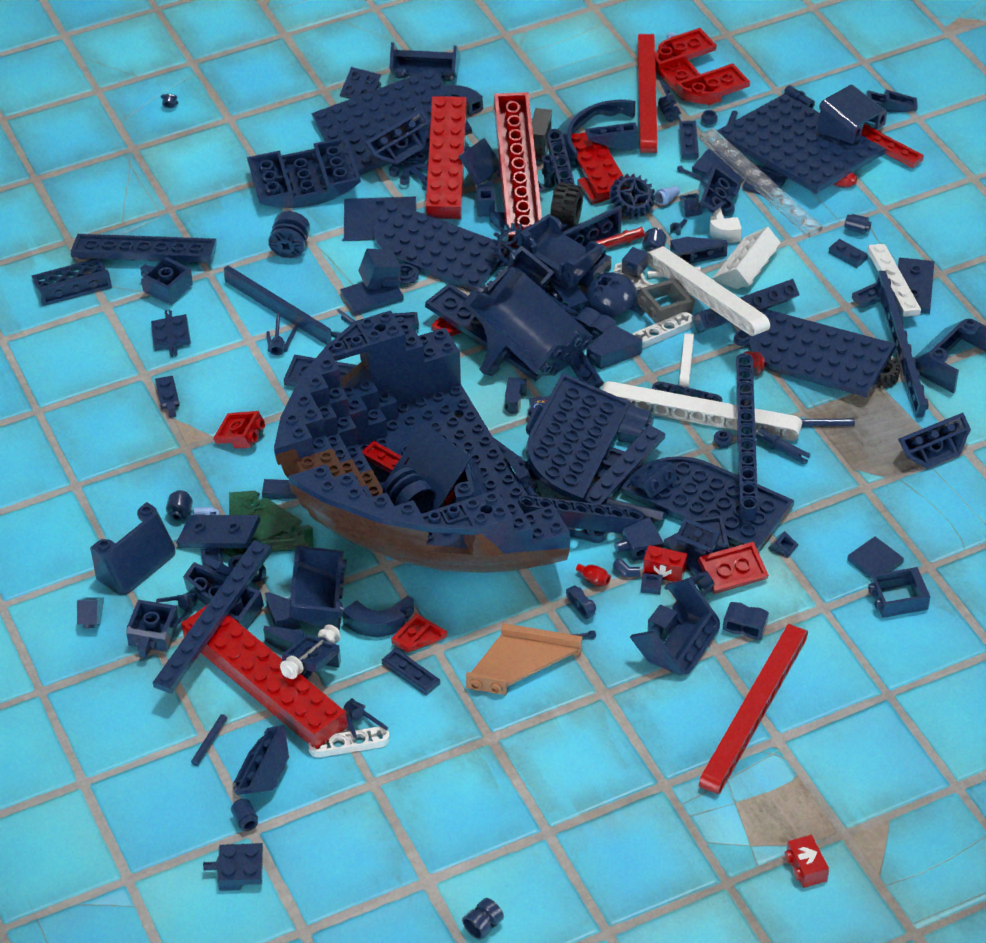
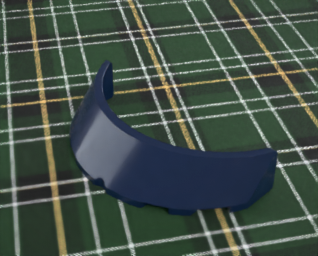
[558,100,636,168]

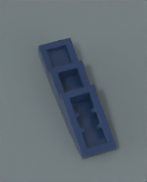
[866,90,918,112]
[263,625,341,668]

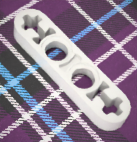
[633,312,693,349]
[679,333,694,388]
[308,727,390,757]

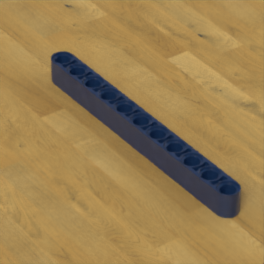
[735,353,758,522]

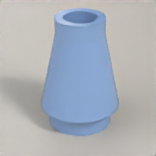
[655,186,680,205]

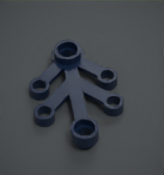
[389,152,428,191]

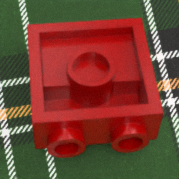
[213,411,265,449]

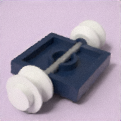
[280,625,341,679]

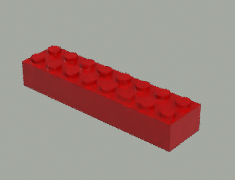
[426,96,467,219]

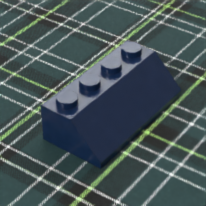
[562,205,622,246]

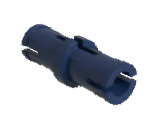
[784,85,815,108]
[542,154,555,188]

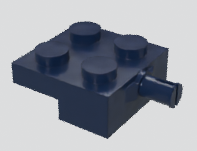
[203,843,263,891]

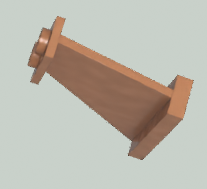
[466,623,582,695]

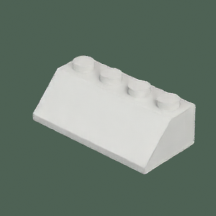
[712,227,781,289]

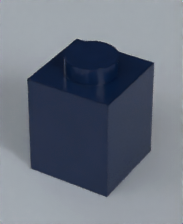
[622,247,648,278]
[647,604,678,641]

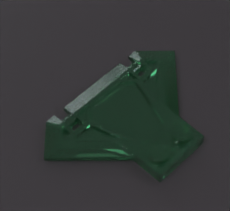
[220,491,314,557]

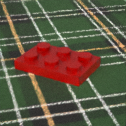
[698,542,769,594]

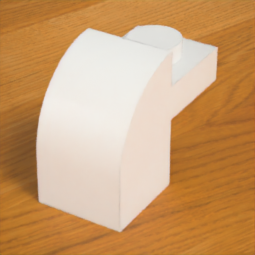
[710,208,742,243]

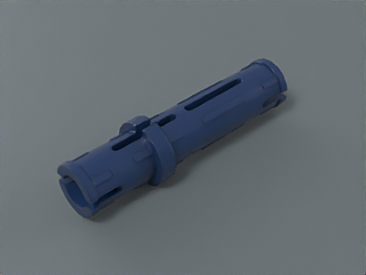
[756,428,810,464]

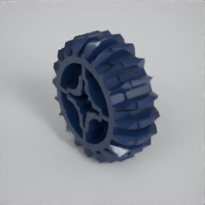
[609,173,656,220]
[490,223,528,267]

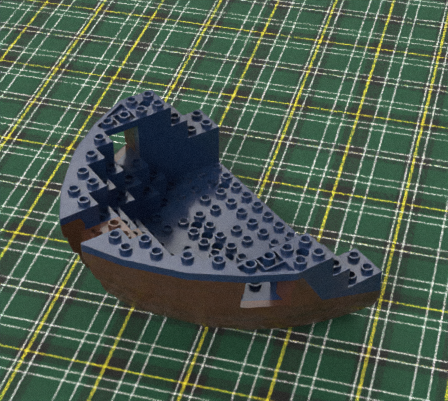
[274,310,570,573]

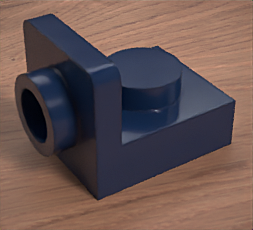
[679,193,702,217]

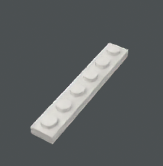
[867,244,921,317]

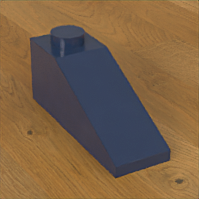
[585,122,639,151]
[670,236,728,264]

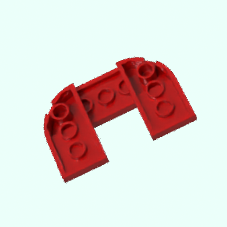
[655,28,750,105]

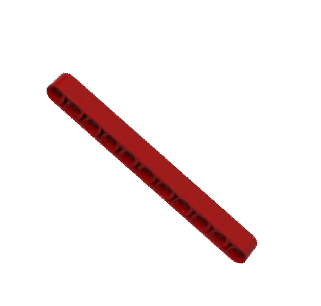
[638,34,657,153]
[698,624,808,795]

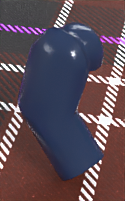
[613,559,640,577]

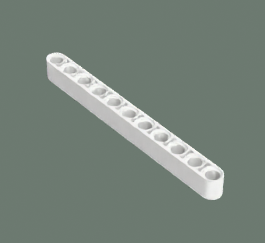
[647,246,770,336]
[601,381,802,441]

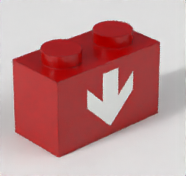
[643,545,687,582]
[784,834,829,888]

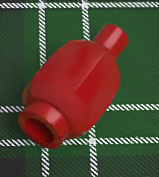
[834,173,857,188]
[576,564,611,587]

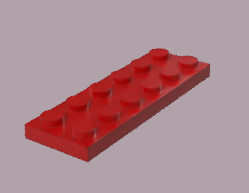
[571,132,630,199]

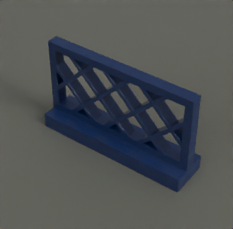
[31,259,112,306]

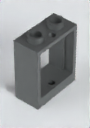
[532,108,552,161]
[637,278,695,324]

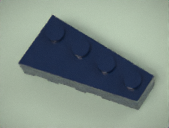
[183,562,264,629]

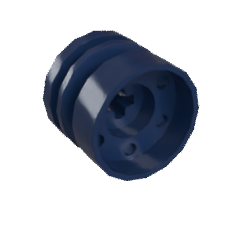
[268,211,310,258]
[382,467,436,514]

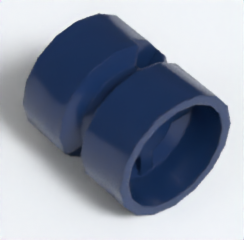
[462,897,504,940]

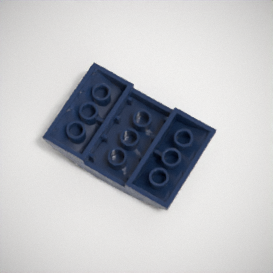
[247,137,361,208]

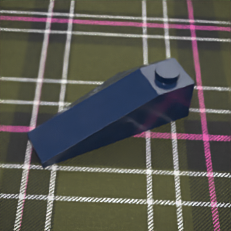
[698,164,741,213]

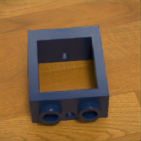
[868,567,930,618]

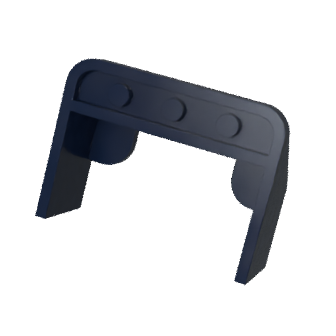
[389,42,460,81]
[914,319,986,393]
[630,579,720,675]

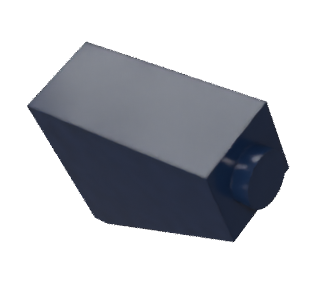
[586,324,642,369]

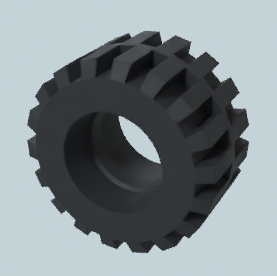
[550,182,583,228]

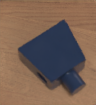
[614,517,664,561]

